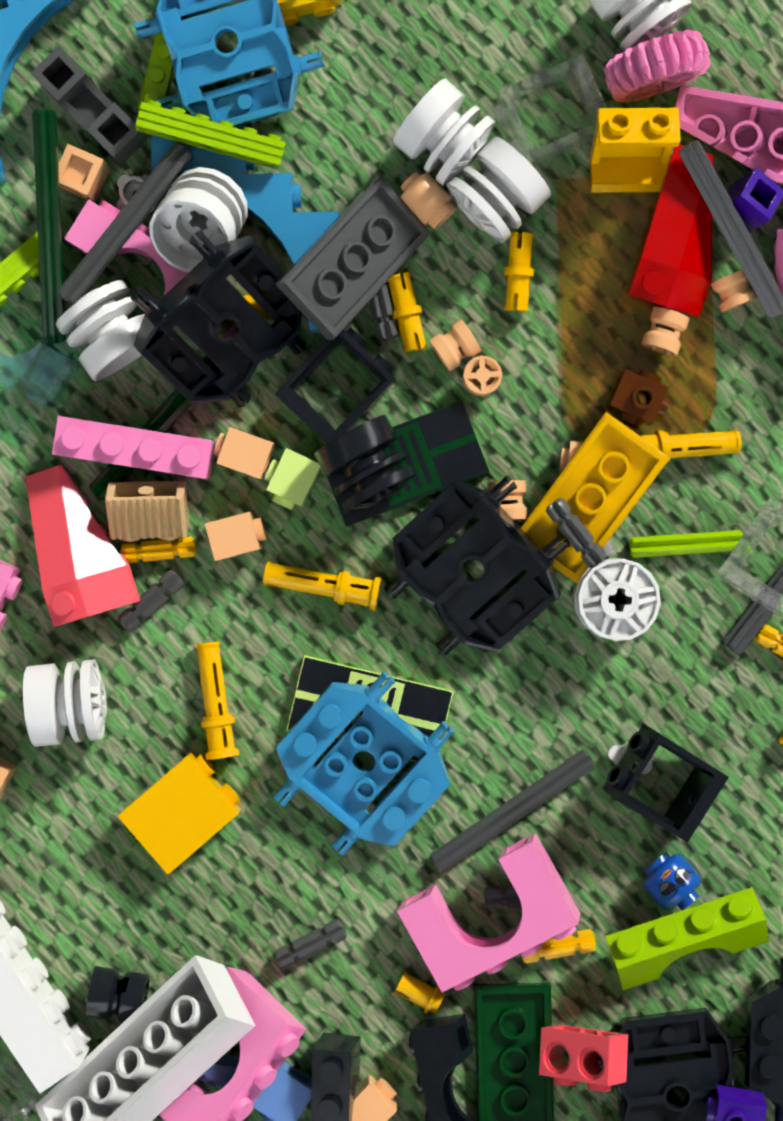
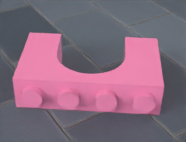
[397,833,581,992]
[159,967,306,1121]

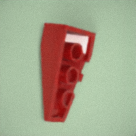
[625,144,713,317]

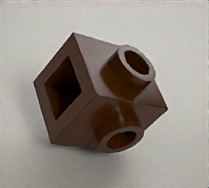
[606,369,670,429]

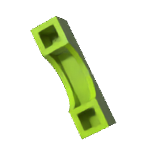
[605,887,769,990]

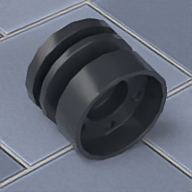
[314,415,418,513]

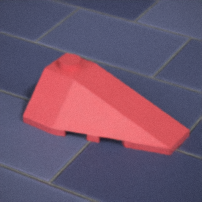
[25,465,141,627]

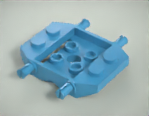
[134,0,325,128]
[273,671,455,855]

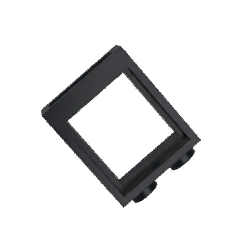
[275,327,395,444]
[602,723,729,843]

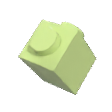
[264,448,321,510]

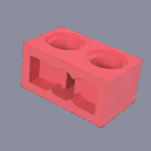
[539,1025,628,1092]

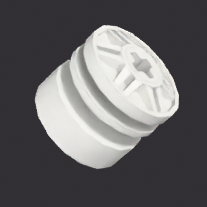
[588,0,693,52]
[393,78,496,186]
[446,136,551,243]
[149,167,248,272]
[55,280,145,381]
[572,558,661,641]
[23,659,107,747]

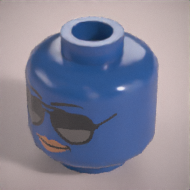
[643,852,701,911]

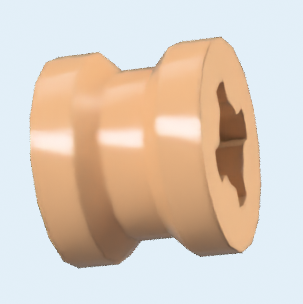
[711,270,758,313]
[463,356,502,396]

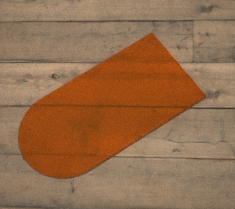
[556,178,716,460]

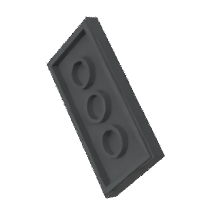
[276,176,431,341]

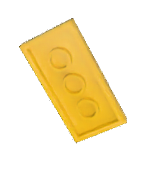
[521,412,670,584]

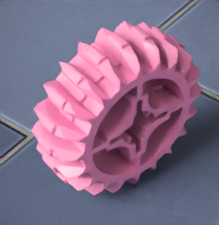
[604,30,711,103]

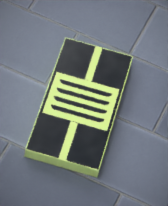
[286,655,453,761]

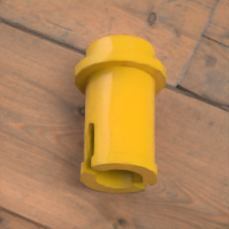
[393,971,445,1014]

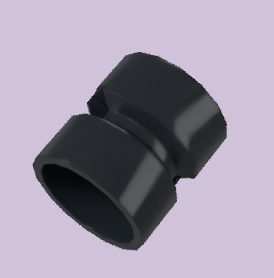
[86,966,150,1022]

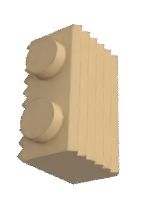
[105,481,189,542]

